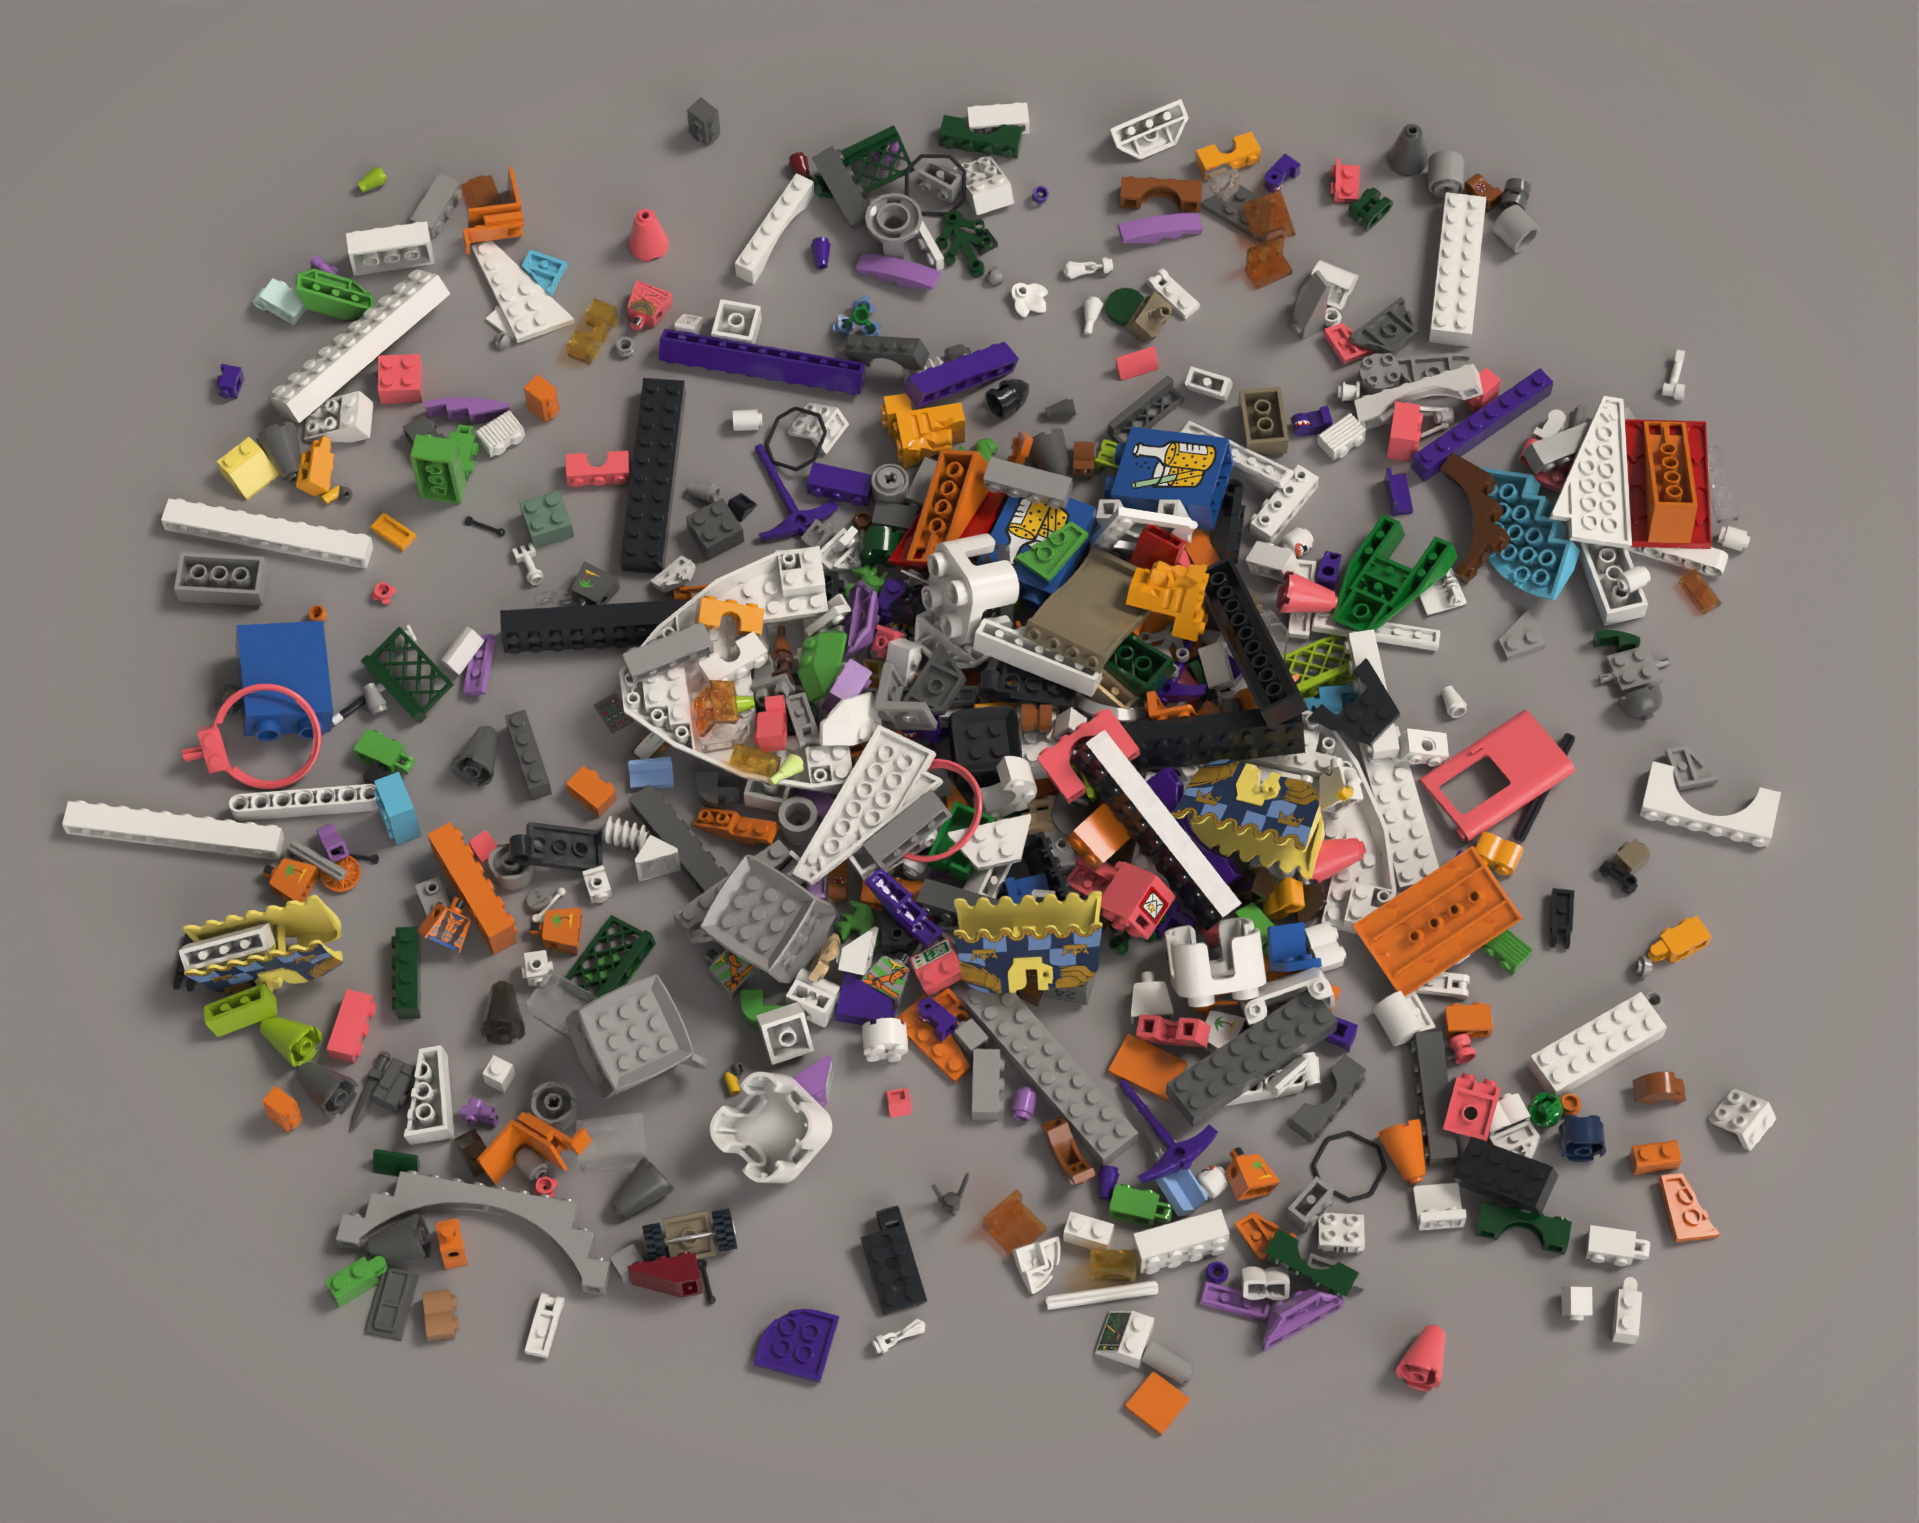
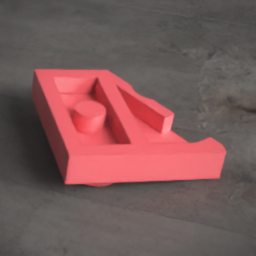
[1323,323,1376,365]

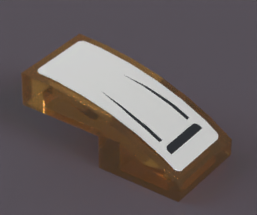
[631,731,670,760]

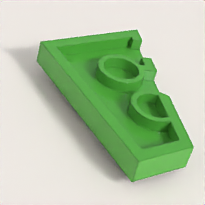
[1015,521,1089,583]

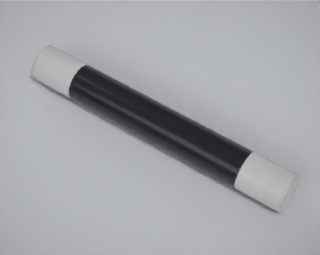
[332,683,386,726]

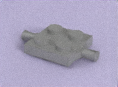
[1598,645,1670,695]

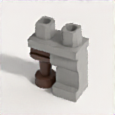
[750,653,795,707]

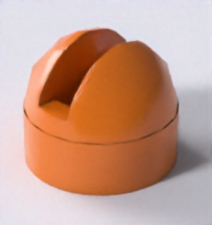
[308,605,327,622]

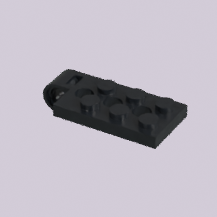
[1222,479,1245,565]
[977,662,1076,711]
[509,822,603,872]
[860,1205,927,1315]

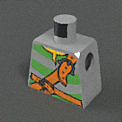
[705,948,760,1001]
[861,951,911,1008]

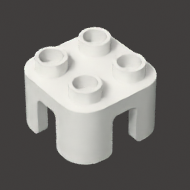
[921,533,1019,645]
[1164,918,1266,1007]
[710,1072,832,1183]

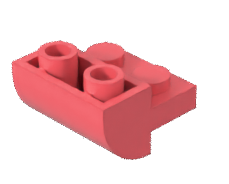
[1067,855,1118,899]

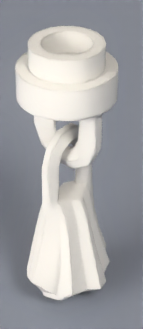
[1063,257,1113,279]
[871,1318,925,1354]

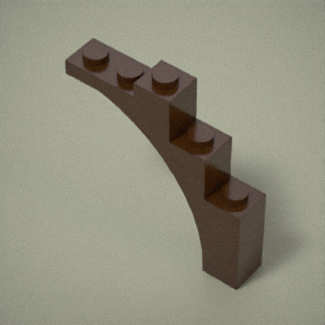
[1440,452,1511,585]

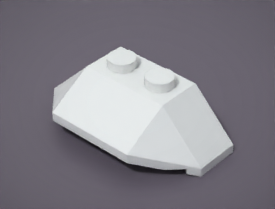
[1109,99,1188,160]
[914,610,990,670]
[819,692,882,745]

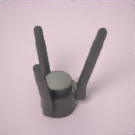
[932,1173,970,1216]

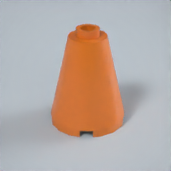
[1377,1119,1426,1185]

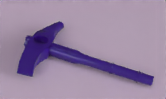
[755,444,839,541]
[1132,639,1207,707]
[1119,1080,1218,1184]

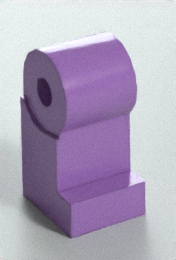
[316,823,350,863]

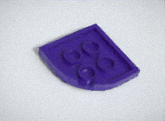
[754,1309,840,1383]

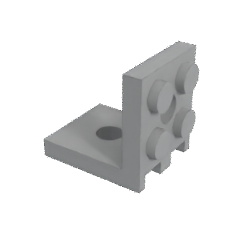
[874,663,938,730]

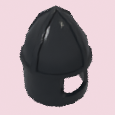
[985,378,1029,418]

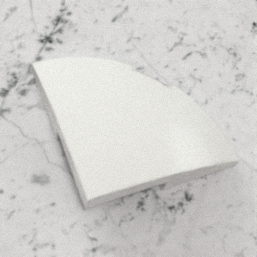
[1012,1236,1060,1294]

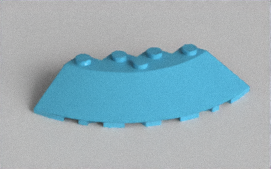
[1470,467,1580,601]

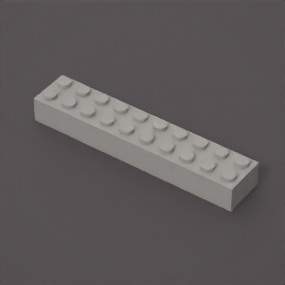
[961,988,1138,1166]

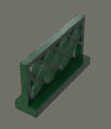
[841,125,915,196]
[361,626,454,723]
[561,915,656,1002]

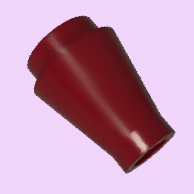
[789,152,812,180]

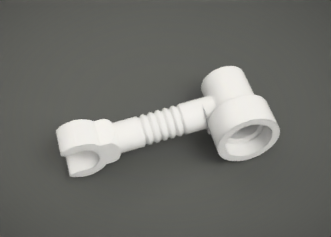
[1662,349,1685,401]

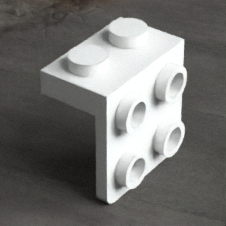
[1709,1089,1776,1151]

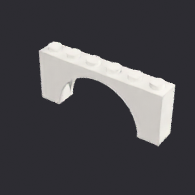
[1639,761,1781,847]

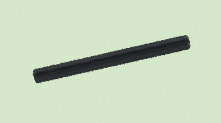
[1514,733,1575,842]

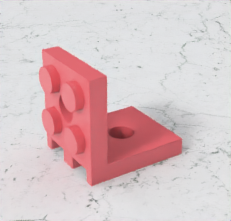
[1443,1072,1501,1141]

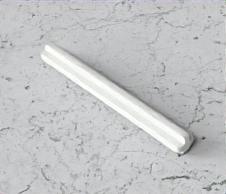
[1045,1281,1159,1310]

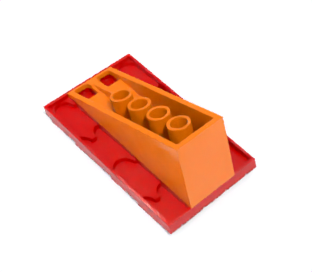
[1625,419,1712,549]
[888,450,1009,568]

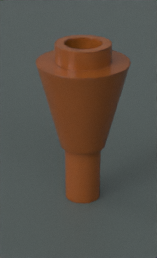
[771,625,792,661]

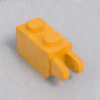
[296,436,334,497]
[1647,916,1712,963]

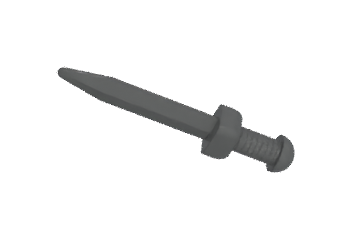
[352,1051,391,1129]

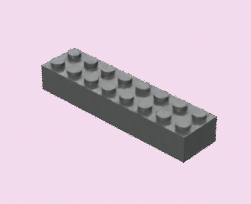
[1166,989,1338,1127]

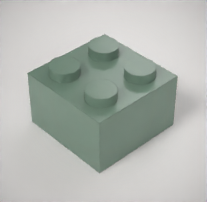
[519,490,574,549]

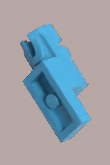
[1304,685,1358,717]

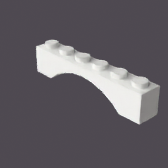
[735,173,814,285]
[1354,364,1483,430]

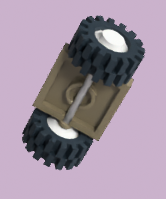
[642,1208,737,1262]

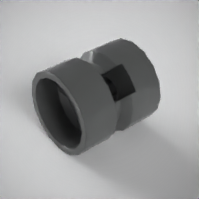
[1499,178,1531,212]

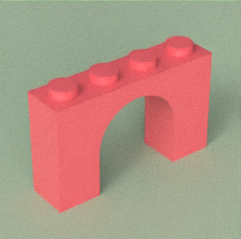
[1037,708,1140,804]

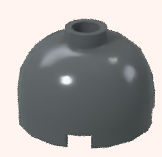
[1618,684,1662,721]

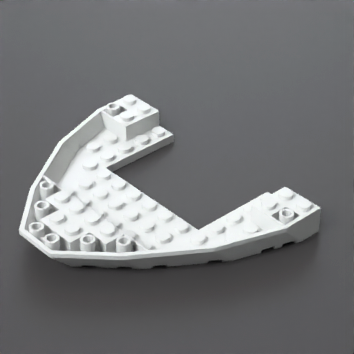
[619,546,853,795]
[1131,711,1396,934]

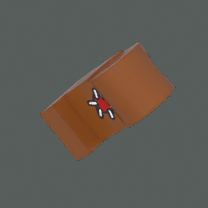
[1464,173,1502,213]
[828,859,849,902]

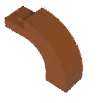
[1041,1116,1095,1186]

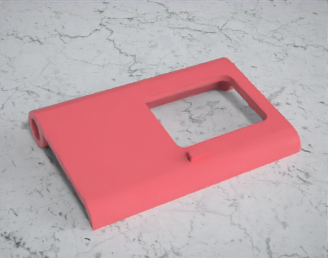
[1418,709,1575,843]

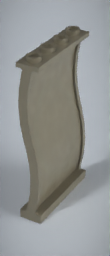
[1023,546,1151,673]

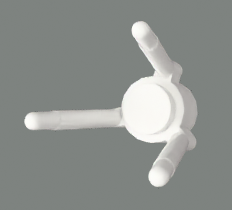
[1419,406,1454,438]

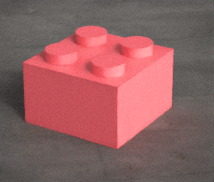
[378,354,423,404]
[1387,401,1423,462]

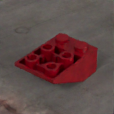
[627,1252,703,1298]

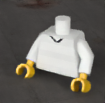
[1318,758,1363,813]

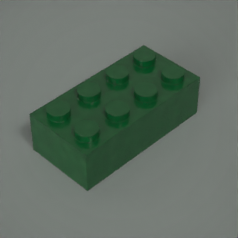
[1103,634,1174,701]

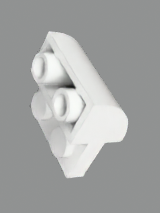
[1311,260,1359,312]
[1373,991,1436,1047]

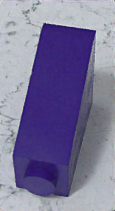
[836,972,896,1026]

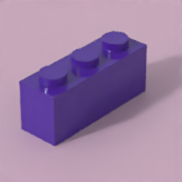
[807,462,872,507]

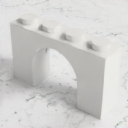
[1096,499,1192,543]

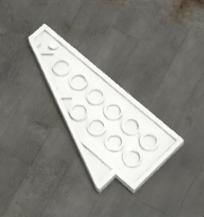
[1550,396,1632,549]
[792,725,943,886]

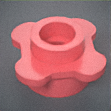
[371,582,396,605]
[533,1177,558,1198]

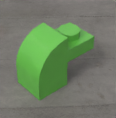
[740,989,785,1030]

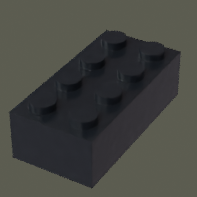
[1453,1137,1559,1216]

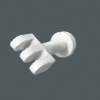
[512,542,543,585]

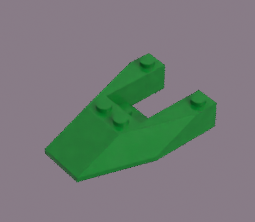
[1332,514,1458,632]

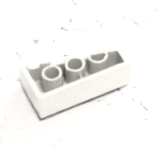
[404,1045,454,1145]

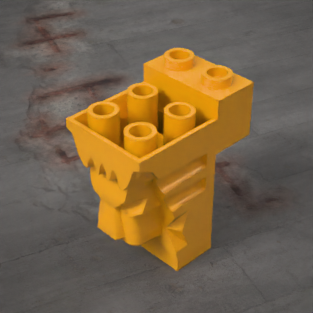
[880,393,965,469]
[1126,561,1210,642]

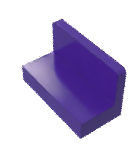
[1384,468,1413,516]

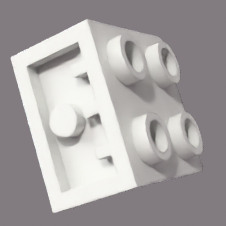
[787,403,849,454]
[1413,1183,1467,1230]

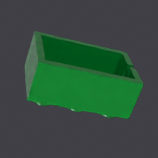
[928,801,995,882]

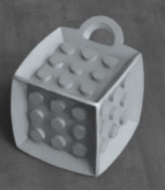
[689,854,836,984]
[565,974,708,1099]

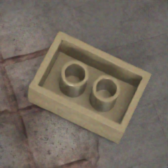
[1238,387,1289,455]

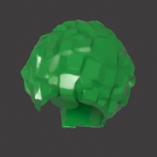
[1528,1092,1563,1128]

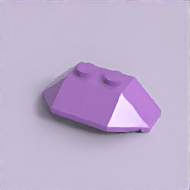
[842,580,880,662]
[1262,1289,1344,1352]

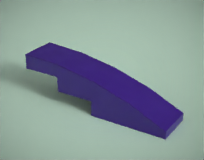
[865,867,943,949]

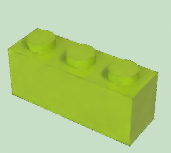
[204,983,278,1037]

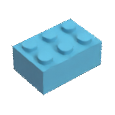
[373,772,421,845]

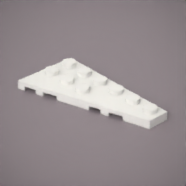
[472,240,574,343]

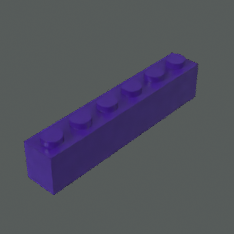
[903,341,1019,408]

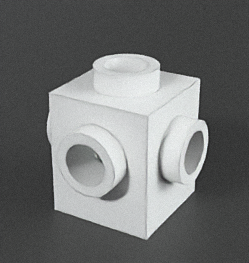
[521,950,554,987]

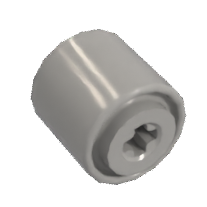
[1428,151,1464,198]
[1492,205,1541,253]
[871,464,909,505]
[778,796,819,846]

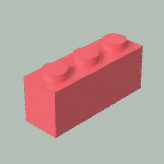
[326,989,377,1063]

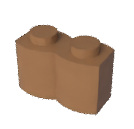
[423,1289,459,1341]

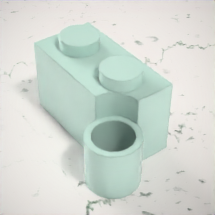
[252,278,307,326]

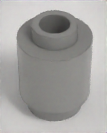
[515,1147,548,1180]

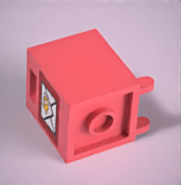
[1100,861,1176,940]

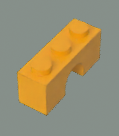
[1195,131,1261,180]
[694,596,765,637]

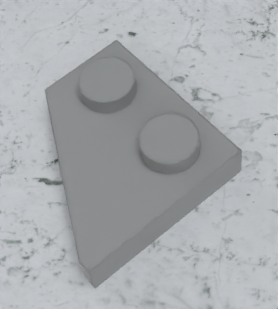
[1665,745,1719,791]

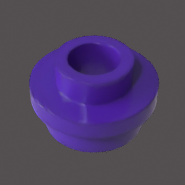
[1205,1261,1228,1284]

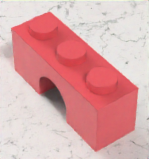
[566,451,630,487]
[1136,1014,1211,1048]

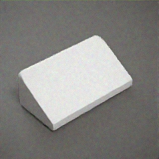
[1265,1058,1309,1097]

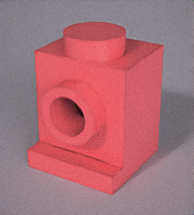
[871,625,905,659]

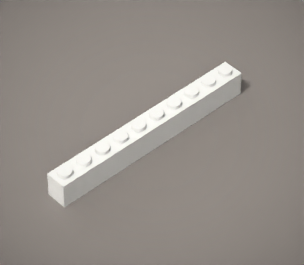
[161,498,373,569]
[62,800,284,861]

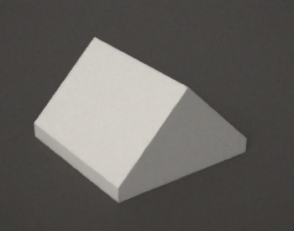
[635,835,681,882]

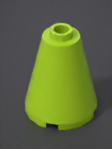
[260,1016,322,1067]

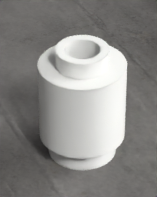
[1718,526,1750,552]
[1617,566,1651,593]

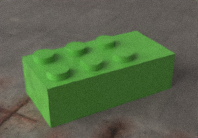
[410,434,467,504]

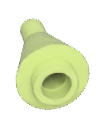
[768,754,804,786]

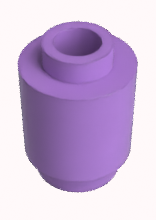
[1011,1086,1037,1122]

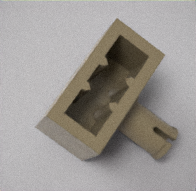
[1125,292,1173,342]

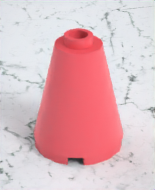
[628,209,669,262]
[1276,571,1338,613]
[1312,838,1366,884]
[1396,1325,1446,1391]

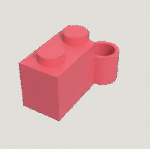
[753,695,788,753]

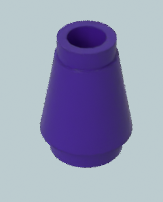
[811,237,831,269]
[1097,1165,1120,1200]

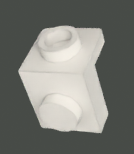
[903,860,932,881]

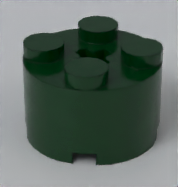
[858,526,901,568]

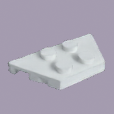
[948,814,1031,871]

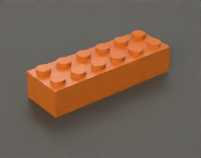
[427,822,518,955]

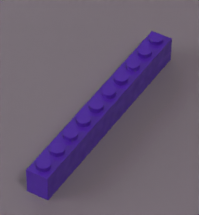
[659,329,866,395]

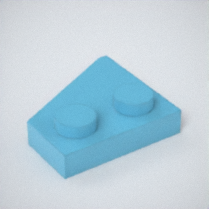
[522,250,568,297]

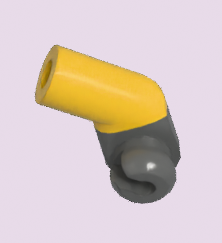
[321,486,353,505]
[724,1062,745,1096]

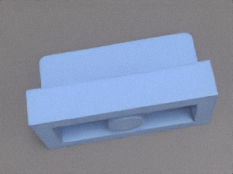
[628,757,674,791]
[1155,1169,1208,1216]

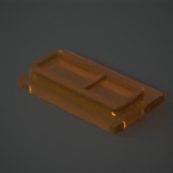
[461,175,503,209]

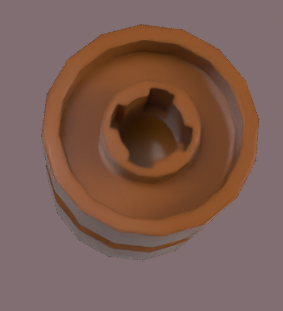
[1021,704,1052,733]

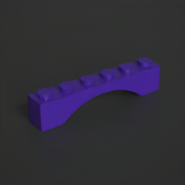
[1146,767,1242,886]

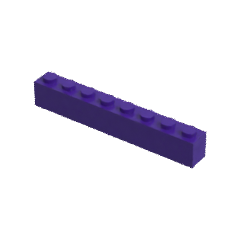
[1411,368,1554,482]

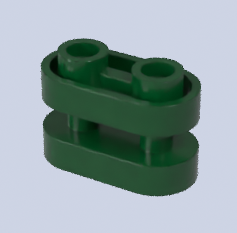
[1348,187,1393,230]

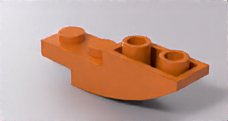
[693,807,780,847]

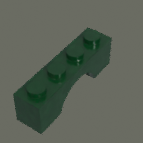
[939,115,1022,159]
[1475,1202,1572,1254]
[1265,1228,1360,1297]

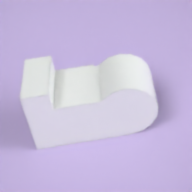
[1532,410,1566,440]

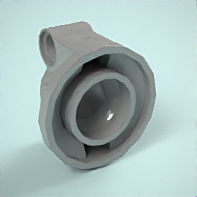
[865,193,922,260]

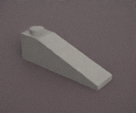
[1291,270,1330,340]

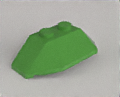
[295,269,374,320]
[798,629,847,704]

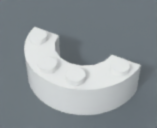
[972,756,1037,819]

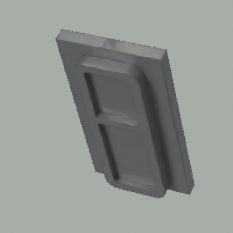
[366,1268,419,1340]

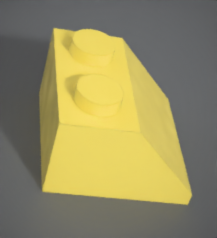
[217,437,279,500]

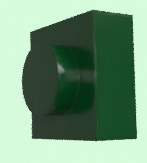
[811,175,834,199]

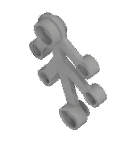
[1139,622,1189,679]

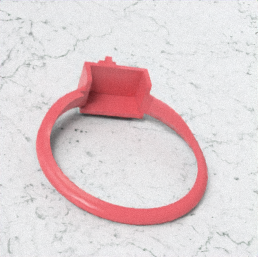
[182,684,321,789]
[903,759,983,862]

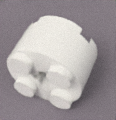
[862,1018,908,1062]

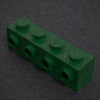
[391,926,421,1019]

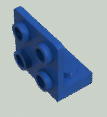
[1003,874,1049,904]
[1267,922,1322,972]

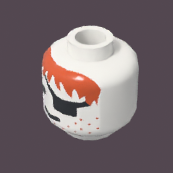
[1281,527,1314,558]
[1195,1165,1228,1199]

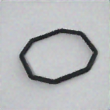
[905,154,966,216]
[765,406,827,471]
[1312,1131,1387,1202]

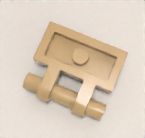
[1021,795,1058,835]
[808,934,841,983]

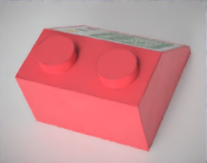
[909,938,962,997]

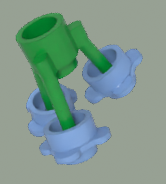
[832,295,881,339]

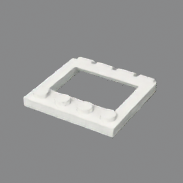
[1090,507,1198,554]

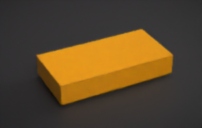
[370,512,416,552]

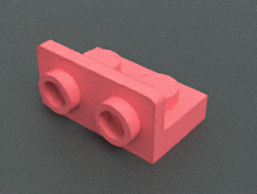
[1330,158,1360,203]

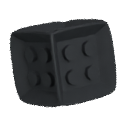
[948,706,1022,792]

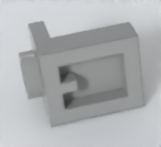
[800,519,836,549]

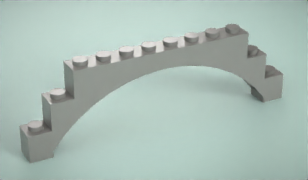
[336,1170,611,1295]

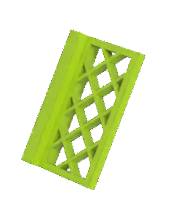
[1282,635,1355,699]

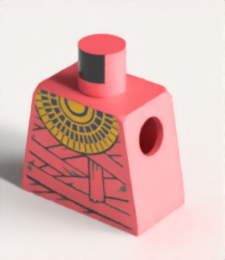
[627,280,673,331]

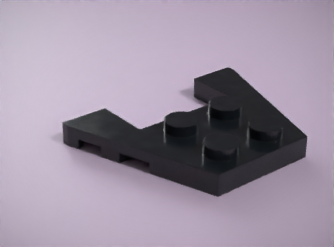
[1309,658,1400,746]

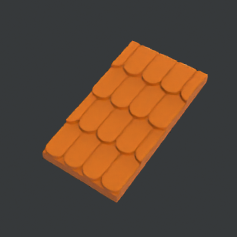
[1352,846,1524,997]

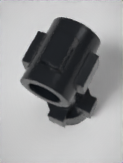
[1599,860,1638,894]

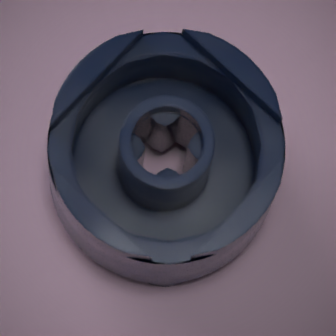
[1558,1115,1606,1162]

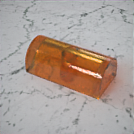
[1679,569,1721,615]

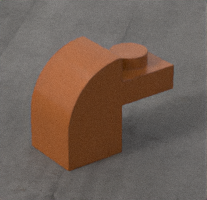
[1073,441,1095,476]
[1632,1072,1686,1105]

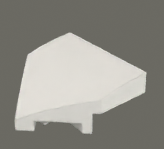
[820,528,861,571]
[650,555,696,593]
[1489,1120,1540,1159]

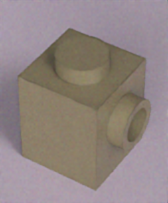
[1614,838,1651,875]

